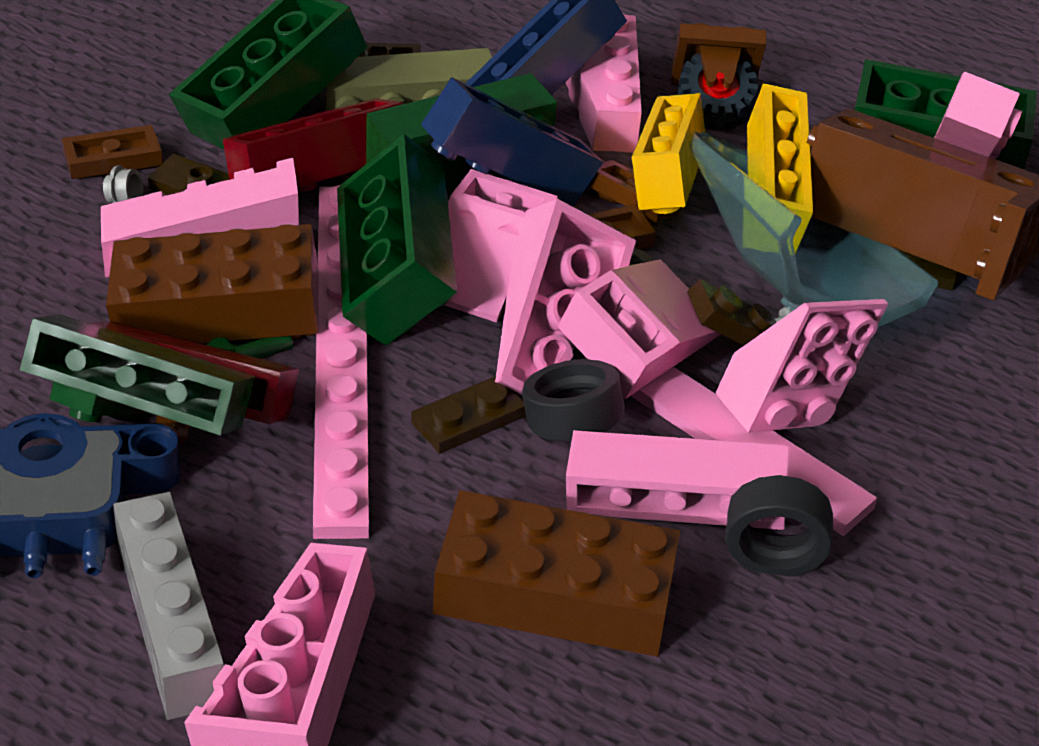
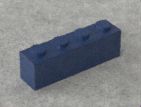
[465,0,627,96]
[421,77,604,207]

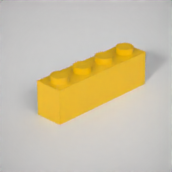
[747,83,813,254]
[632,93,706,214]

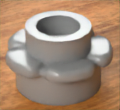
[103,165,143,203]

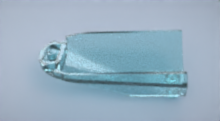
[689,131,938,327]

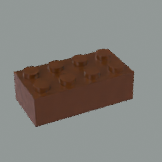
[106,224,319,344]
[433,490,680,657]

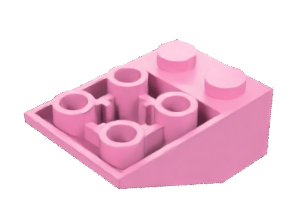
[445,169,558,323]
[557,259,721,399]
[716,299,889,433]

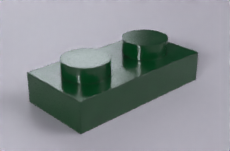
[49,382,152,422]

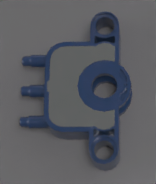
[0,413,181,579]

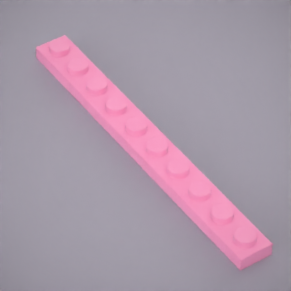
[313,185,369,539]

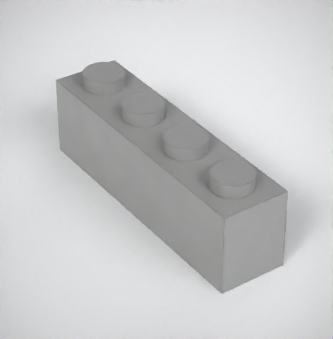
[113,492,224,720]

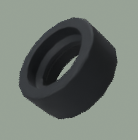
[522,359,625,441]
[725,475,833,576]

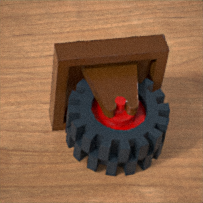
[670,23,766,130]

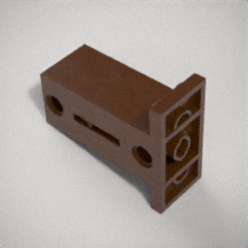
[806,108,1039,301]

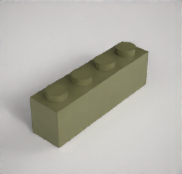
[320,48,492,112]

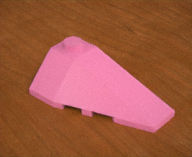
[495,199,636,395]

